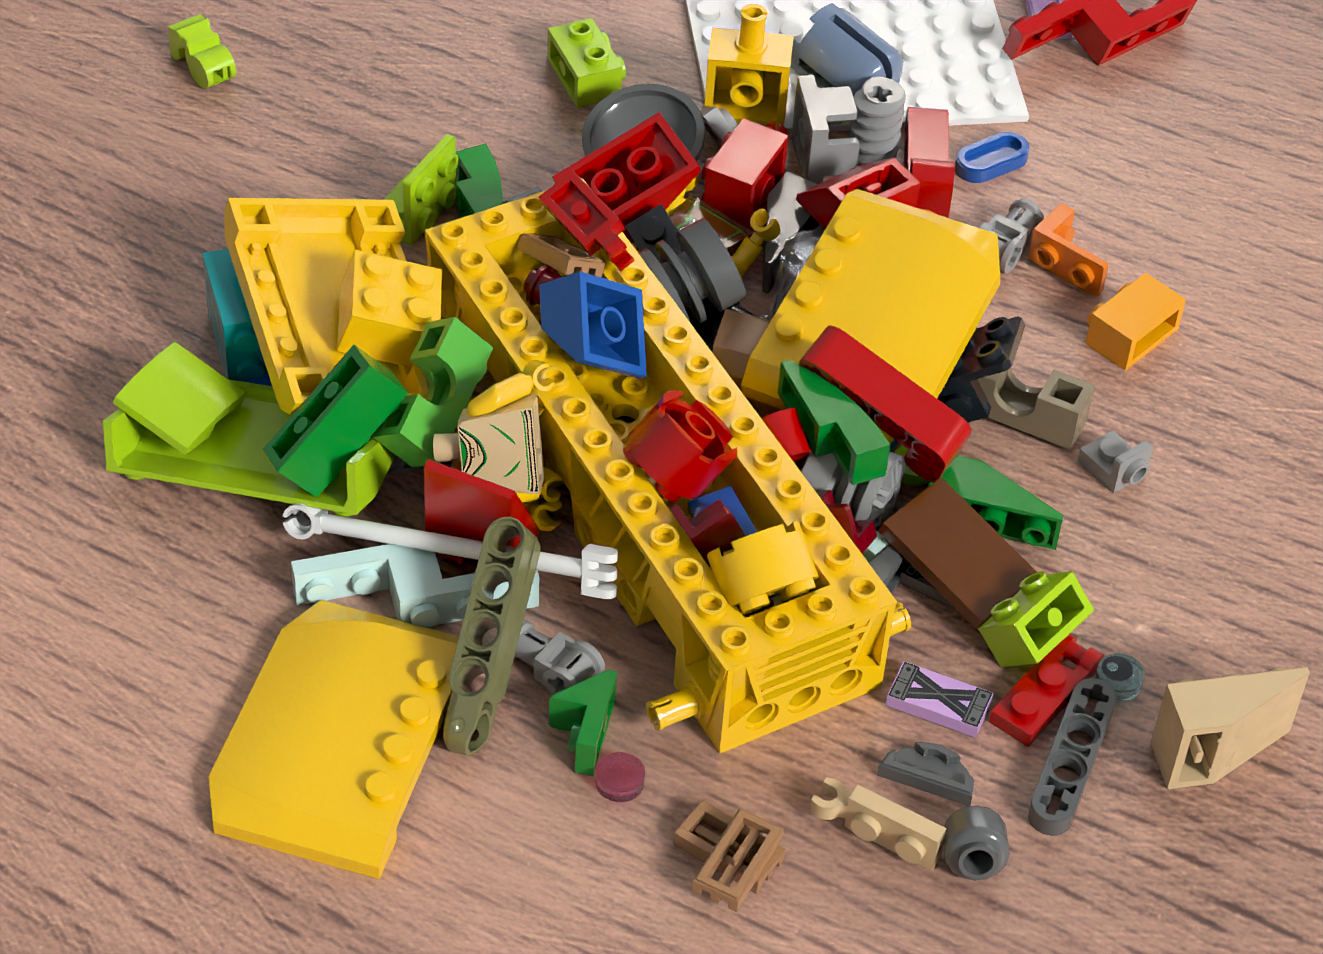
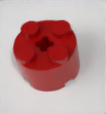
[623,390,737,502]

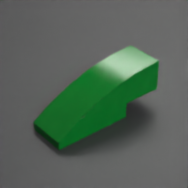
[456,143,503,218]
[777,360,890,485]

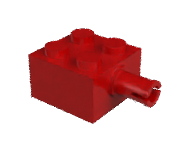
[701,119,789,232]

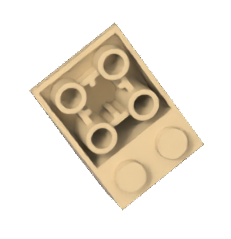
[1151,667,1310,789]

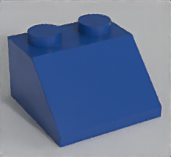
[539,271,647,379]

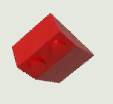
[552,112,701,243]
[424,459,540,566]

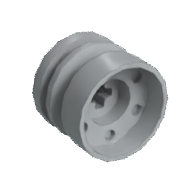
[801,451,905,531]

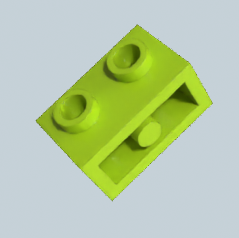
[547,18,626,108]
[978,571,1095,667]

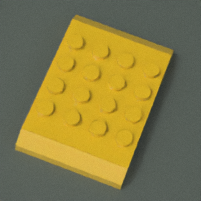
[224,198,429,415]

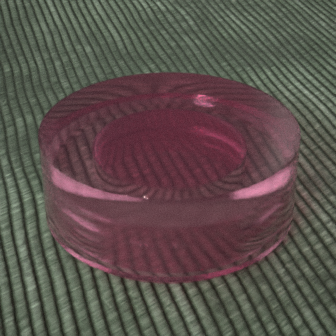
[595,752,645,802]

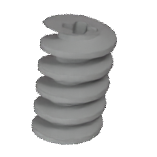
[848,77,906,165]

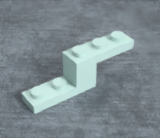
[291,544,539,628]

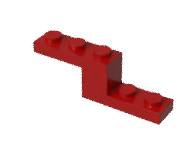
[1002,0,1197,66]

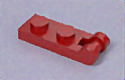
[989,634,1105,747]

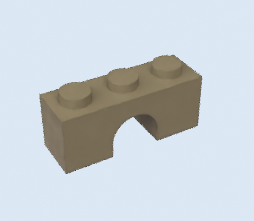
[977,368,1095,450]

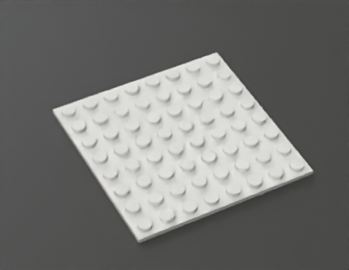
[685,0,1029,134]

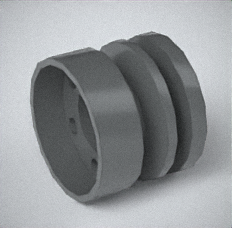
[639,217,747,324]

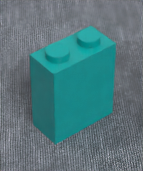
[202,248,268,382]

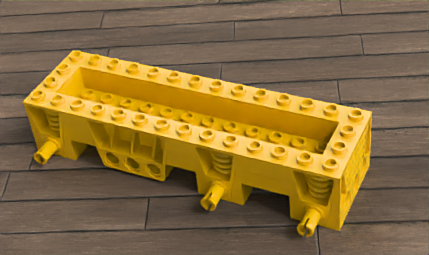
[425,178,911,754]

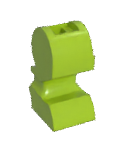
[168,14,237,89]

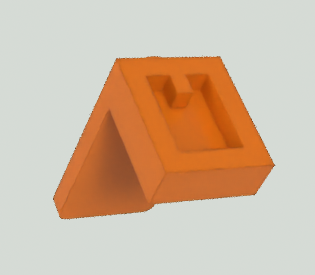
[1028,203,1108,296]

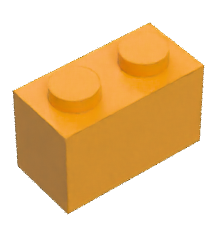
[1085,272,1186,371]

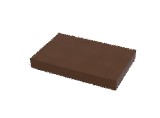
[878,477,1037,630]

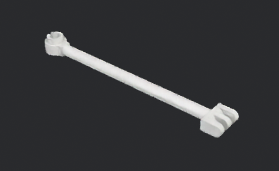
[283,503,618,599]

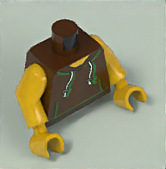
[666,175,781,277]

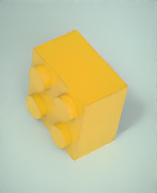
[337,250,442,367]

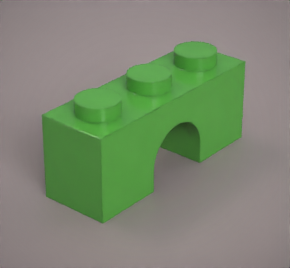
[373,317,494,467]

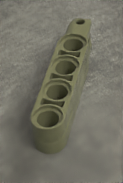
[443,517,540,756]

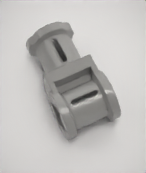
[979,198,1044,274]
[514,619,605,695]

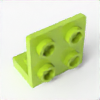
[383,134,458,246]

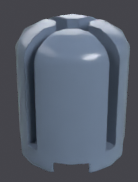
[790,3,904,97]

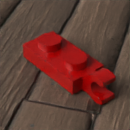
[538,170,635,271]

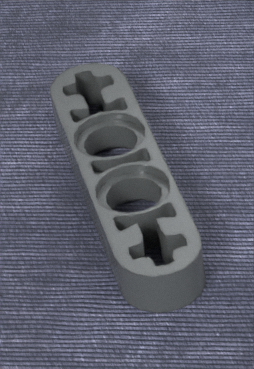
[1028,678,1116,836]

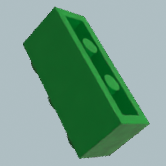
[263,345,408,497]

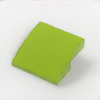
[113,342,246,455]

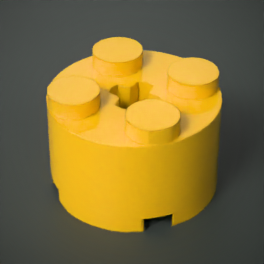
[707,521,819,617]

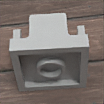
[791,75,860,184]

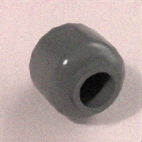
[943,805,1010,881]

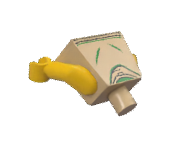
[433,360,562,503]

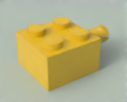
[704,4,794,129]

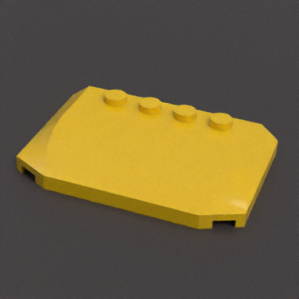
[741,189,1000,443]
[208,600,459,879]

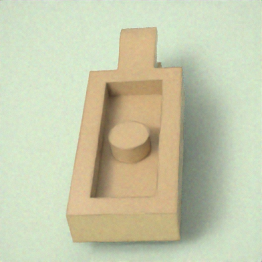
[810,777,947,871]

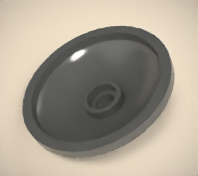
[582,84,706,162]

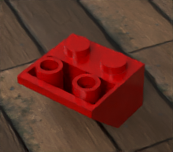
[796,158,921,229]

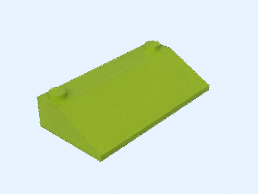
[103,379,395,516]

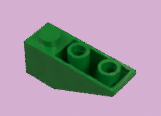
[928,456,1064,550]

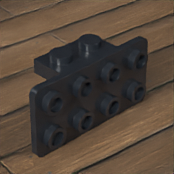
[937,316,1025,423]

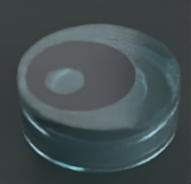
[1095,653,1145,701]

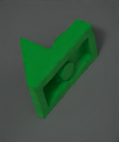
[548,670,618,777]

